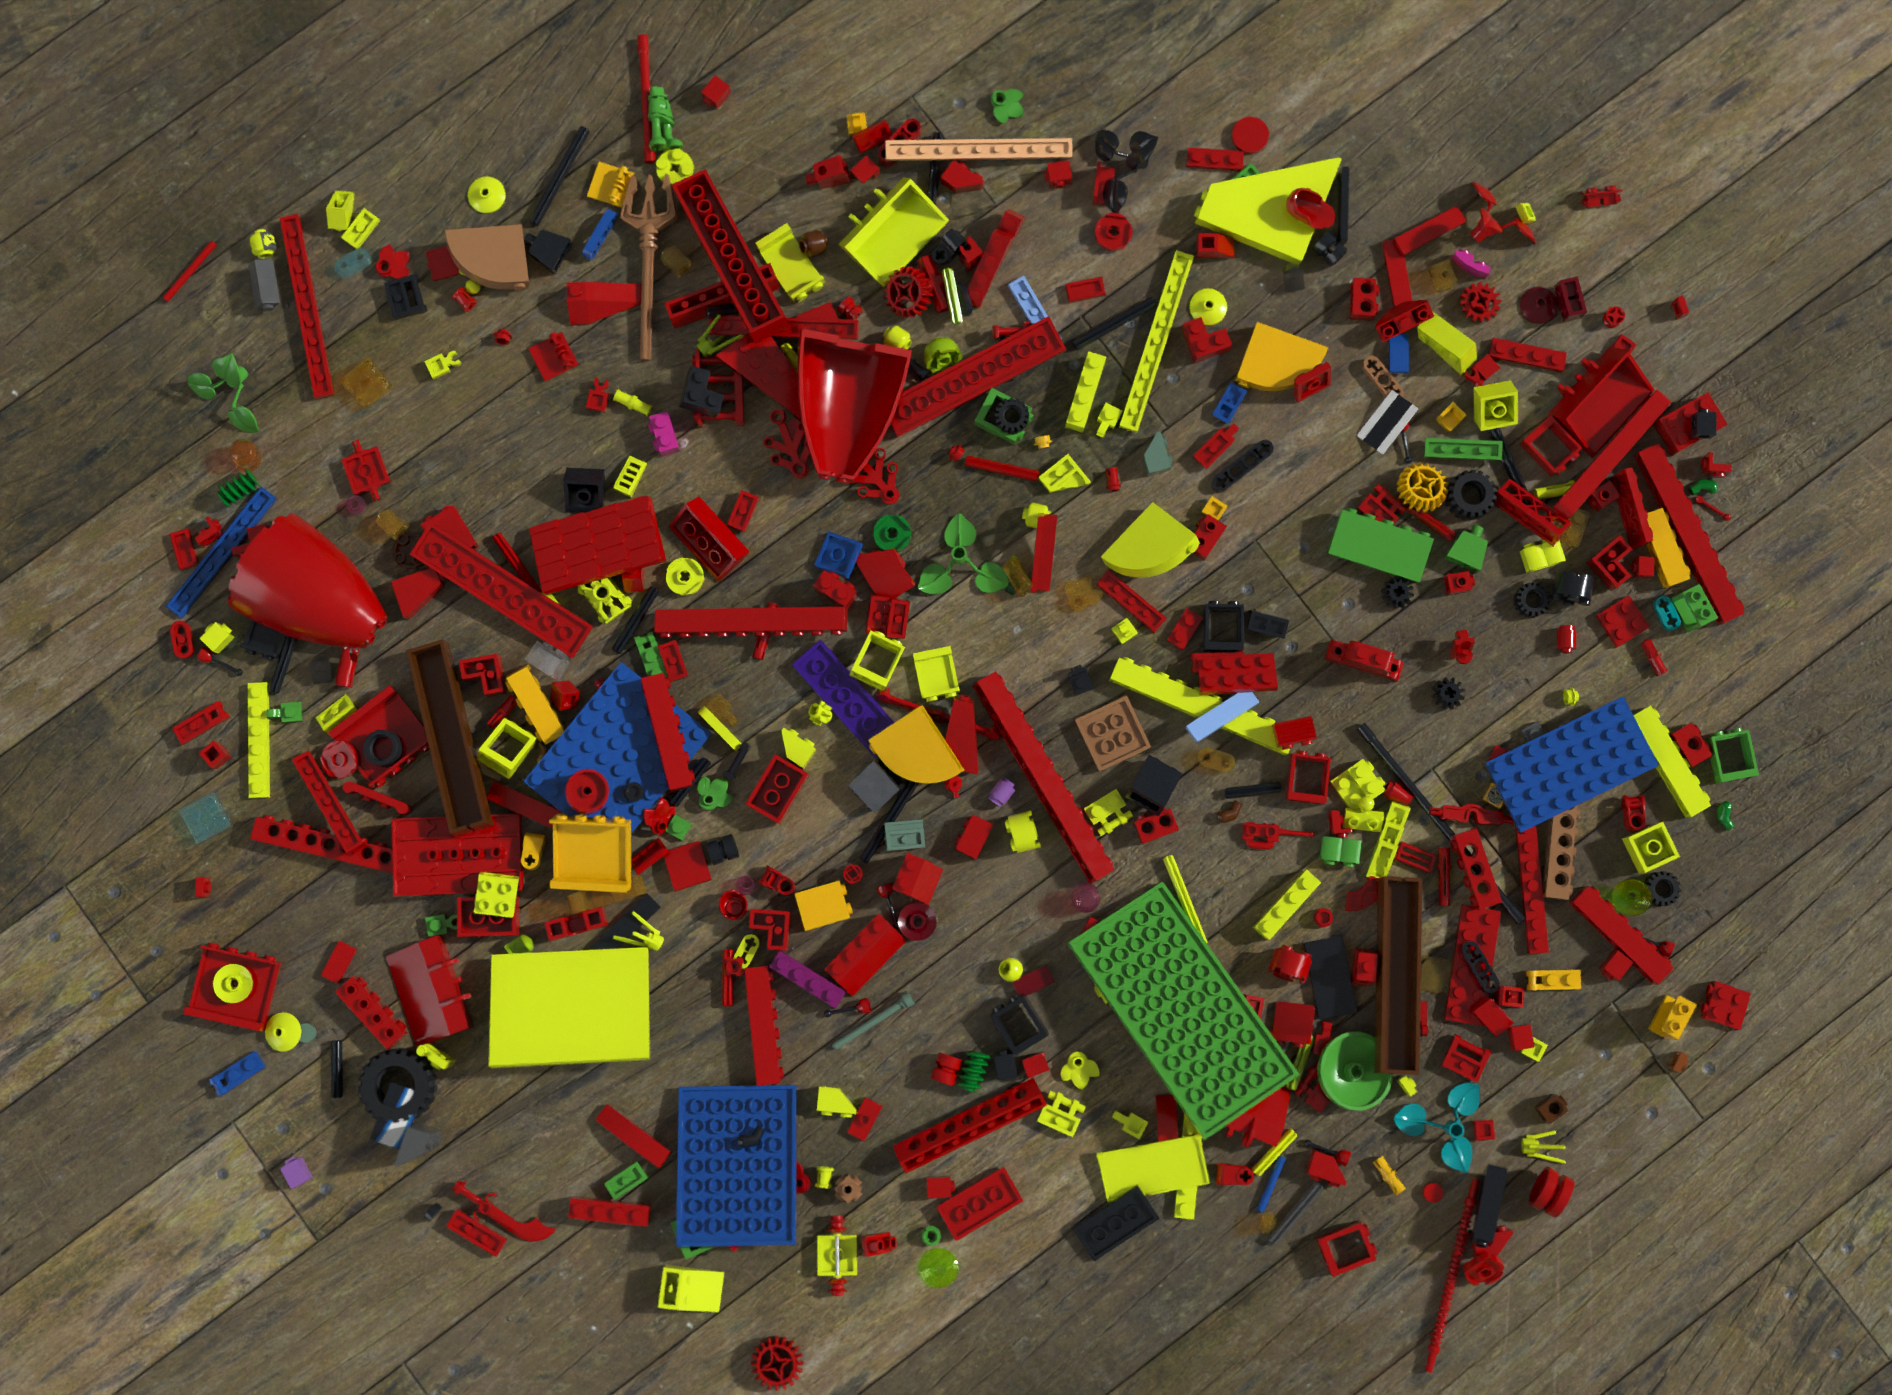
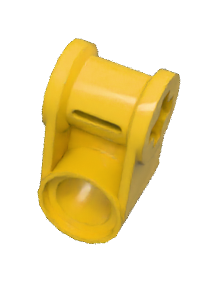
[521,832,546,871]

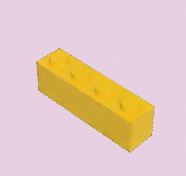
[1646,508,1691,589]

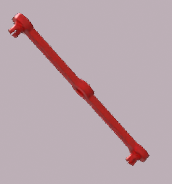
[877,688,1000,740]

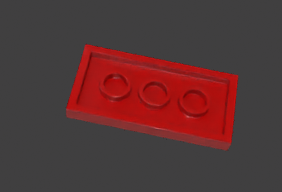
[1610,467,1653,549]
[1197,653,1278,695]
[936,1166,1024,1241]

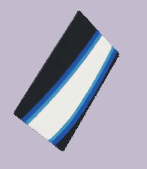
[370,1082,419,1150]

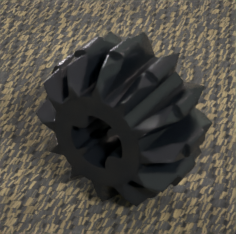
[1381,577,1414,609]
[1432,677,1465,710]

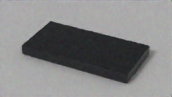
[1304,936,1357,1019]
[1072,1185,1160,1261]

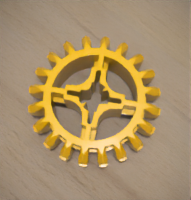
[1396,462,1448,513]

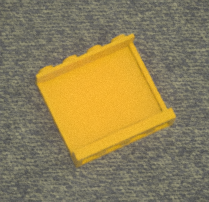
[549,813,631,893]

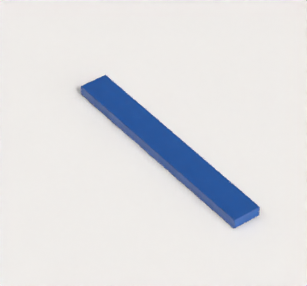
[166,487,277,618]

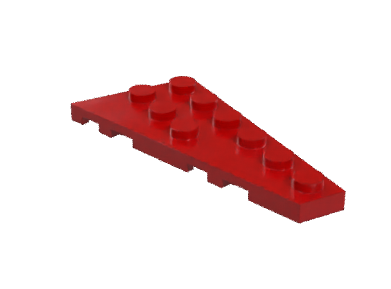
[715,333,801,421]

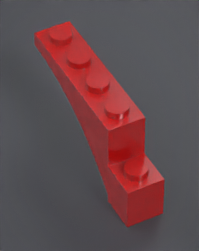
[967,209,1025,308]

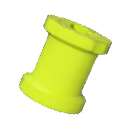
[815,1166,834,1188]

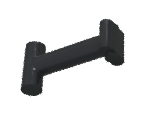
[723,743,751,780]

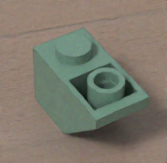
[1142,431,1173,477]

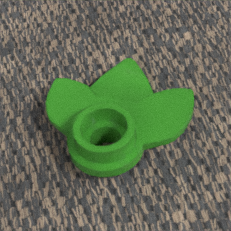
[990,89,1024,124]
[697,776,733,811]

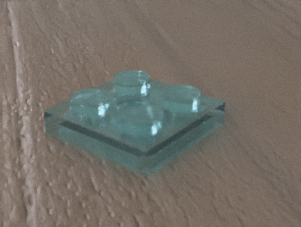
[179,792,233,845]

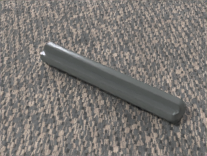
[1267,1181,1324,1246]

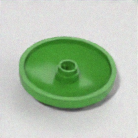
[1318,1032,1393,1111]

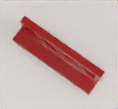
[1493,479,1572,547]
[1031,513,1057,593]

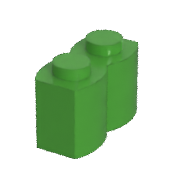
[1319,836,1362,867]

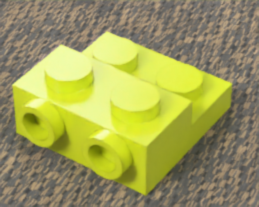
[1330,759,1386,809]

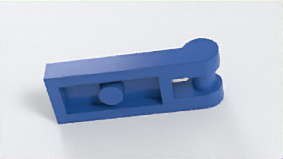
[208,1051,266,1098]

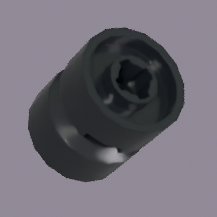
[1312,231,1348,267]
[706,833,740,865]

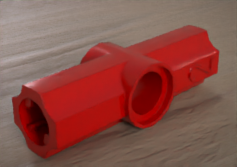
[917,255,949,313]

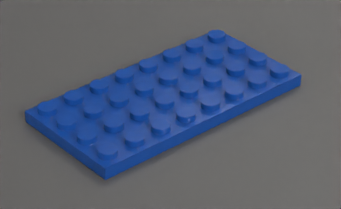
[1484,696,1659,833]

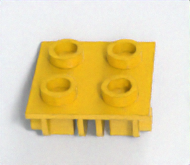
[587,162,634,208]

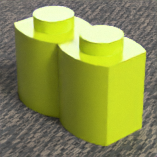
[1520,540,1566,573]

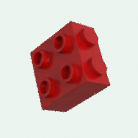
[813,570,857,610]

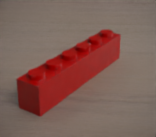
[664,263,780,329]
[640,673,695,792]
[1568,886,1674,985]
[744,966,784,1086]

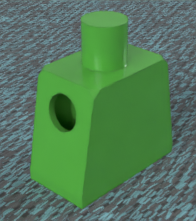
[1443,524,1488,573]

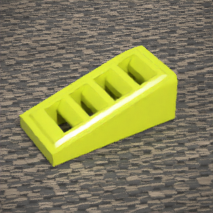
[613,456,647,498]

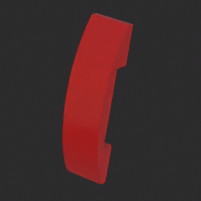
[1155,1095,1178,1142]

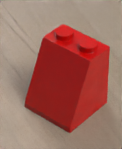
[892,853,943,905]

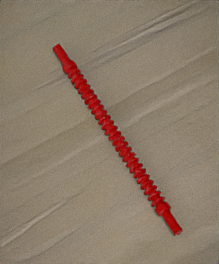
[1424,1178,1480,1373]

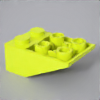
[658,1265,724,1312]

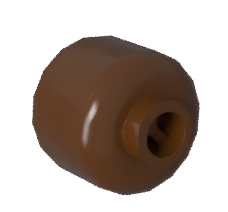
[799,230,828,257]

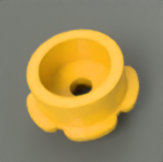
[1034,435,1052,449]

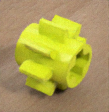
[809,701,832,726]

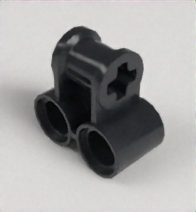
[932,228,968,265]

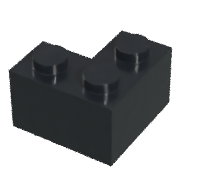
[679,366,724,418]

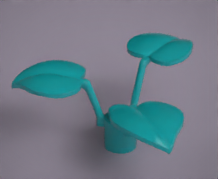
[1393,1082,1480,1173]

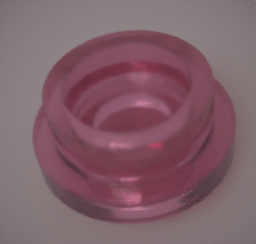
[346,495,366,515]
[736,876,755,895]

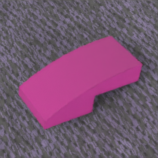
[1451,250,1491,279]

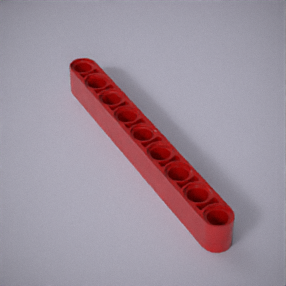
[1552,389,1672,519]

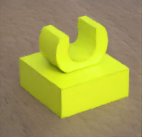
[1111,618,1138,645]

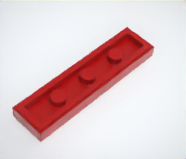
[1393,206,1466,257]
[1382,240,1413,307]
[1096,570,1167,633]

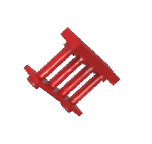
[692,349,745,428]

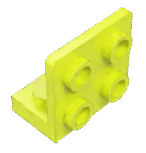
[474,872,519,918]

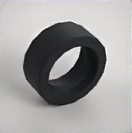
[363,730,403,767]

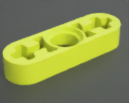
[698,706,742,751]

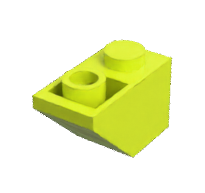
[781,727,816,769]
[817,1086,857,1117]

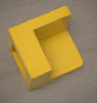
[1436,402,1466,433]

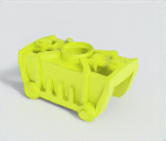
[577,577,632,624]

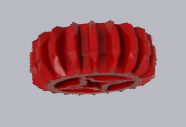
[883,267,933,318]
[750,1335,804,1391]

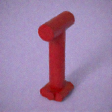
[992,321,1030,338]

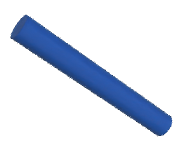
[1256,1155,1286,1213]

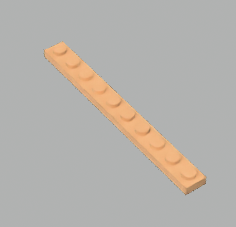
[885,138,1073,161]

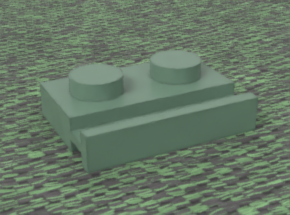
[884,819,925,851]

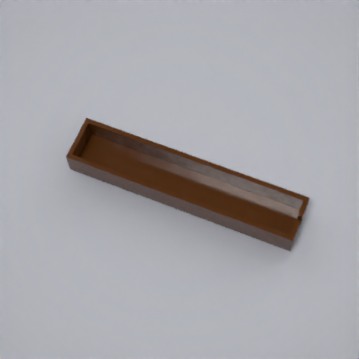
[406,639,494,837]
[1374,876,1422,1075]

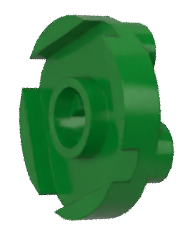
[873,515,911,552]

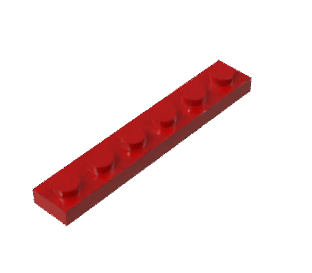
[292,750,364,855]

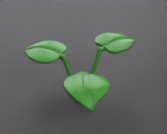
[187,353,260,433]
[918,513,1008,595]

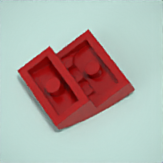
[865,595,910,639]
[664,840,712,892]

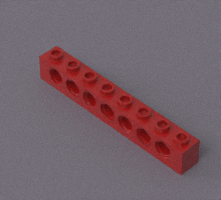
[250,814,393,873]
[893,1078,1047,1174]

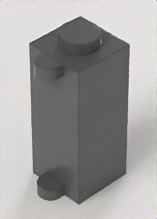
[248,259,280,311]

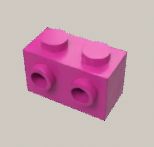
[648,411,680,457]

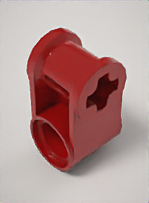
[1621,794,1646,832]
[758,865,796,896]
[1216,1163,1254,1186]

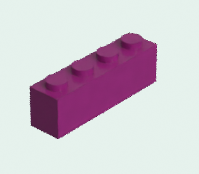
[770,950,847,1009]

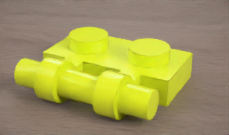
[1083,789,1133,837]
[416,1044,456,1070]
[1037,1090,1086,1137]

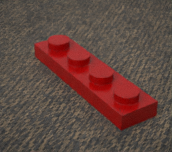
[1489,338,1567,372]

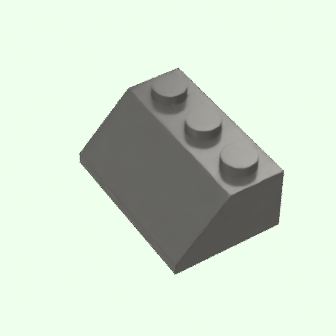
[395,1123,443,1166]

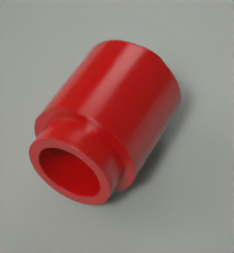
[1557,625,1577,654]

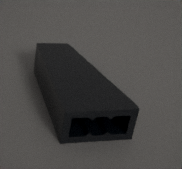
[1471,1164,1508,1248]

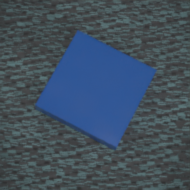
[814,531,863,579]

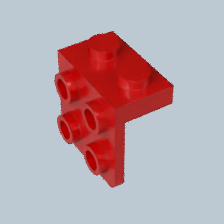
[1269,1001,1315,1048]

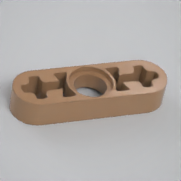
[1362,356,1404,398]

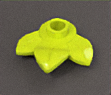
[1061,1051,1100,1090]

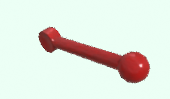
[1695,496,1731,521]

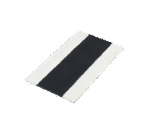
[1357,390,1418,454]

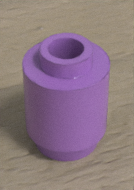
[988,778,1015,807]

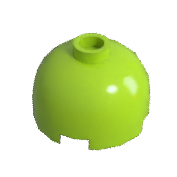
[923,337,962,374]

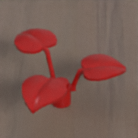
[1470,181,1537,245]

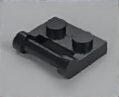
[384,274,428,320]

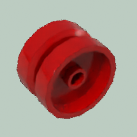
[565,769,609,815]
[1528,1166,1575,1218]

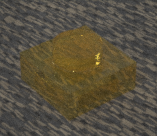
[1259,1211,1276,1234]

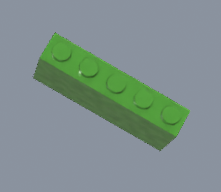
[1326,507,1434,583]

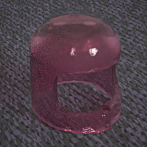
[1071,881,1100,913]

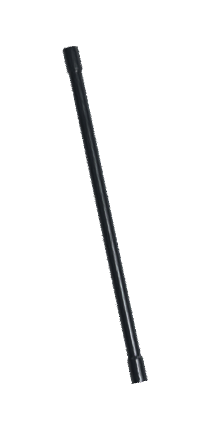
[1356,723,1525,925]

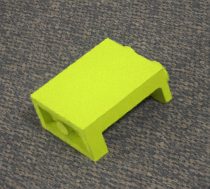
[913,646,960,702]

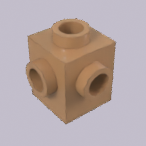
[834,1174,863,1203]

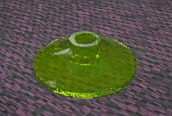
[1612,879,1652,916]
[919,1248,959,1288]

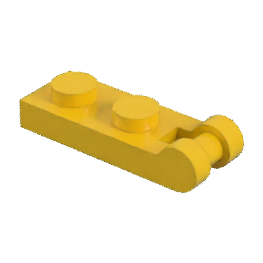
[1526,970,1581,990]

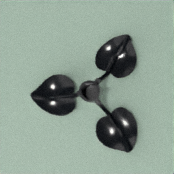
[1095,130,1159,214]

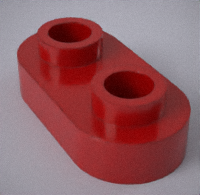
[170,621,195,659]

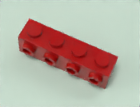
[335,976,408,1049]

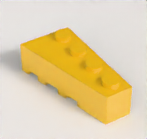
[505,663,565,745]

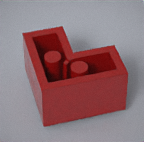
[1181,317,1232,363]
[1586,535,1633,591]
[459,654,507,697]
[749,909,791,951]

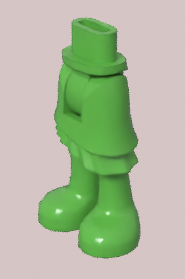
[648,86,683,153]

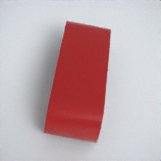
[878,118,921,167]

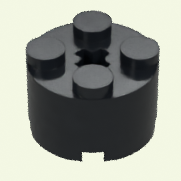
[1552,571,1594,606]

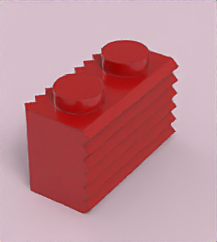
[1272,716,1317,750]

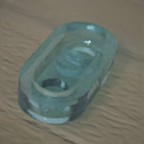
[335,248,371,278]

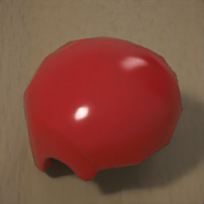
[718,889,748,921]

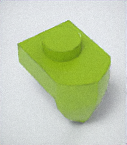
[504,934,534,954]

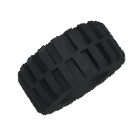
[358,1048,438,1123]

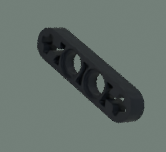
[1211,440,1274,493]

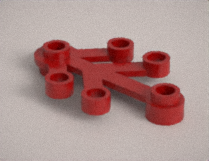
[763,409,810,479]
[848,448,900,505]

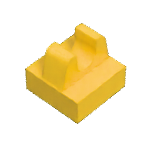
[847,113,867,135]

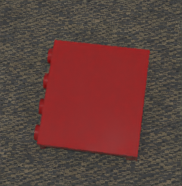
[328,685,430,788]
[183,942,281,1031]

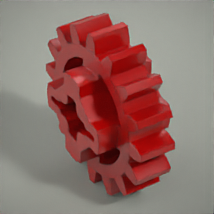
[1459,282,1501,324]

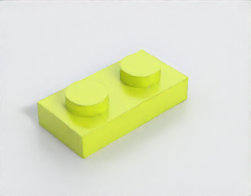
[341,208,380,250]

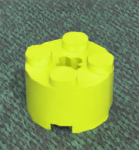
[1005,810,1041,853]

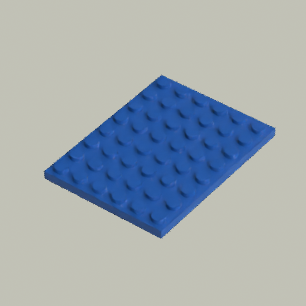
[523,662,712,834]
[676,1085,797,1247]

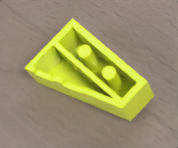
[1417,311,1477,376]

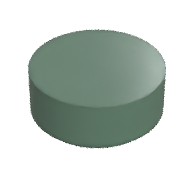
[299,1023,317,1043]

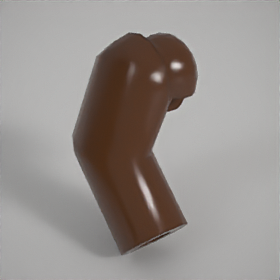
[1216,800,1243,823]

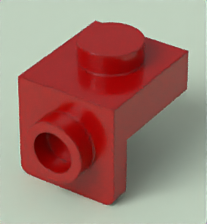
[1701,452,1732,478]

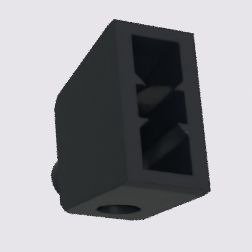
[524,229,572,275]

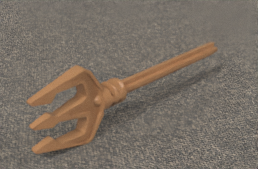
[621,174,678,361]

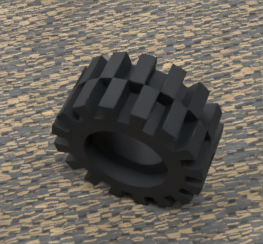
[995,398,1029,435]
[1514,582,1551,618]
[1642,871,1681,906]

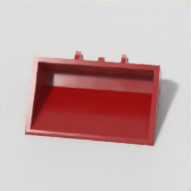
[1548,346,1655,458]
[386,935,474,1048]
[1226,1085,1291,1148]

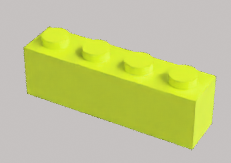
[1065,351,1106,433]
[1252,870,1321,940]

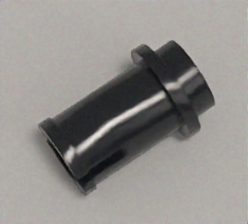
[908,358,929,381]

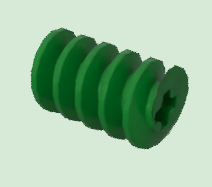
[217,468,261,508]
[956,1050,991,1093]

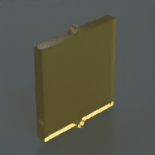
[1421,956,1453,994]

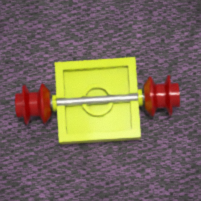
[817,1215,857,1296]

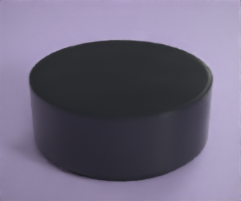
[624,782,644,802]
[424,1203,443,1222]

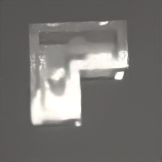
[524,641,572,682]

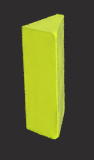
[315,694,358,735]

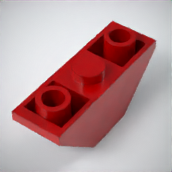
[1375,300,1435,343]

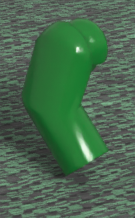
[1688,479,1718,496]
[1717,801,1735,831]

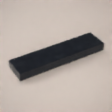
[1338,167,1349,245]
[591,893,661,950]

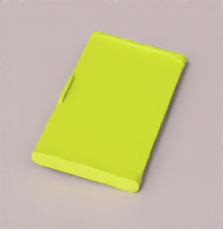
[1096,1134,1210,1202]

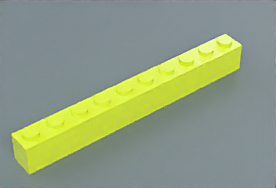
[1109,657,1290,756]

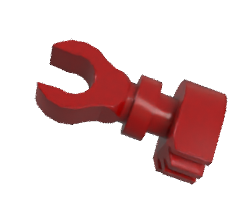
[1464,367,1491,387]

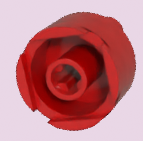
[1268,945,1312,984]

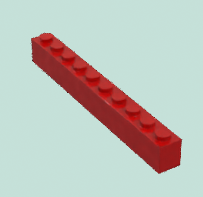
[1634,443,1745,626]
[655,607,848,638]

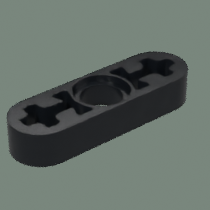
[1460,941,1500,993]

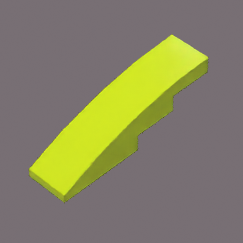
[1366,801,1411,878]

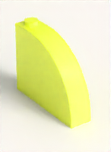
[1101,502,1200,578]

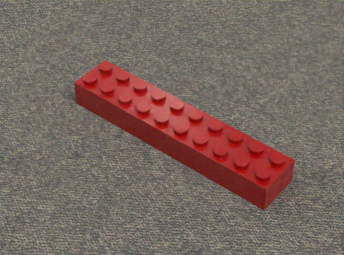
[672,169,789,344]

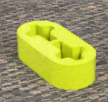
[733,934,760,969]

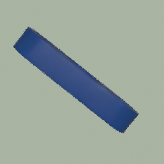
[582,209,618,260]

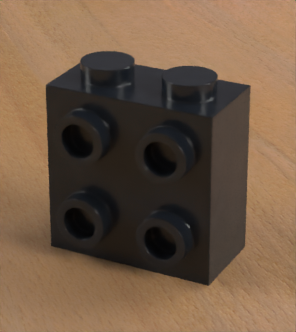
[848,757,906,814]

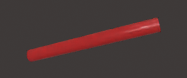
[162,240,217,302]

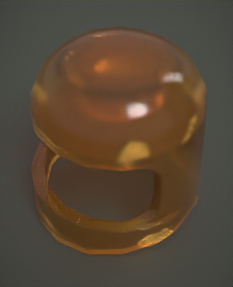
[229,439,262,472]

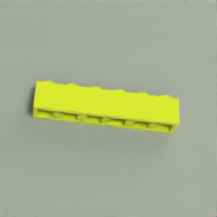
[1633,706,1711,818]

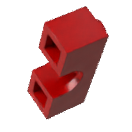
[544,907,609,941]

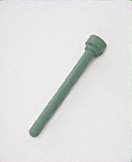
[832,991,915,1050]

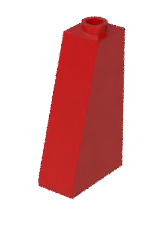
[945,695,979,774]

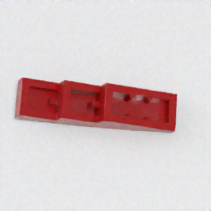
[487,781,562,829]
[595,1104,671,1168]

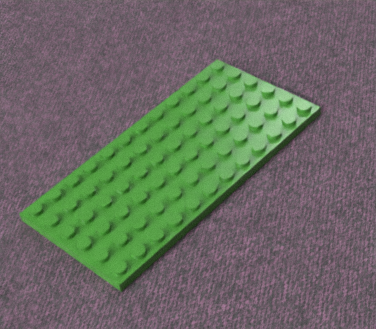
[1068,882,1300,1140]

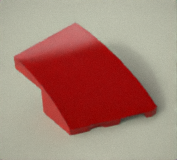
[856,548,915,598]

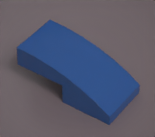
[1388,334,1409,374]
[1213,382,1247,424]

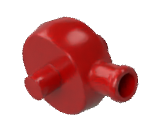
[944,775,962,798]

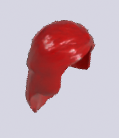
[1286,188,1336,229]

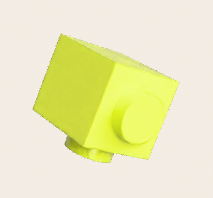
[200,622,235,654]

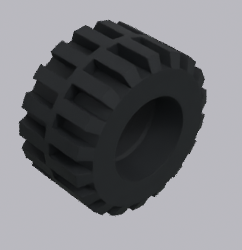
[1445,469,1497,521]

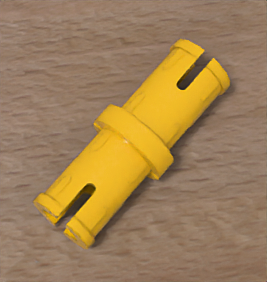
[1372,1155,1406,1195]

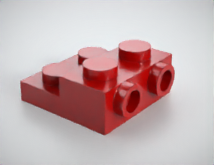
[1700,981,1751,1030]

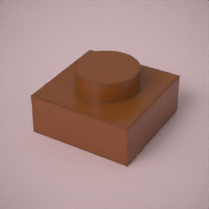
[1667,1051,1688,1073]

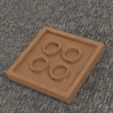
[1074,695,1151,772]

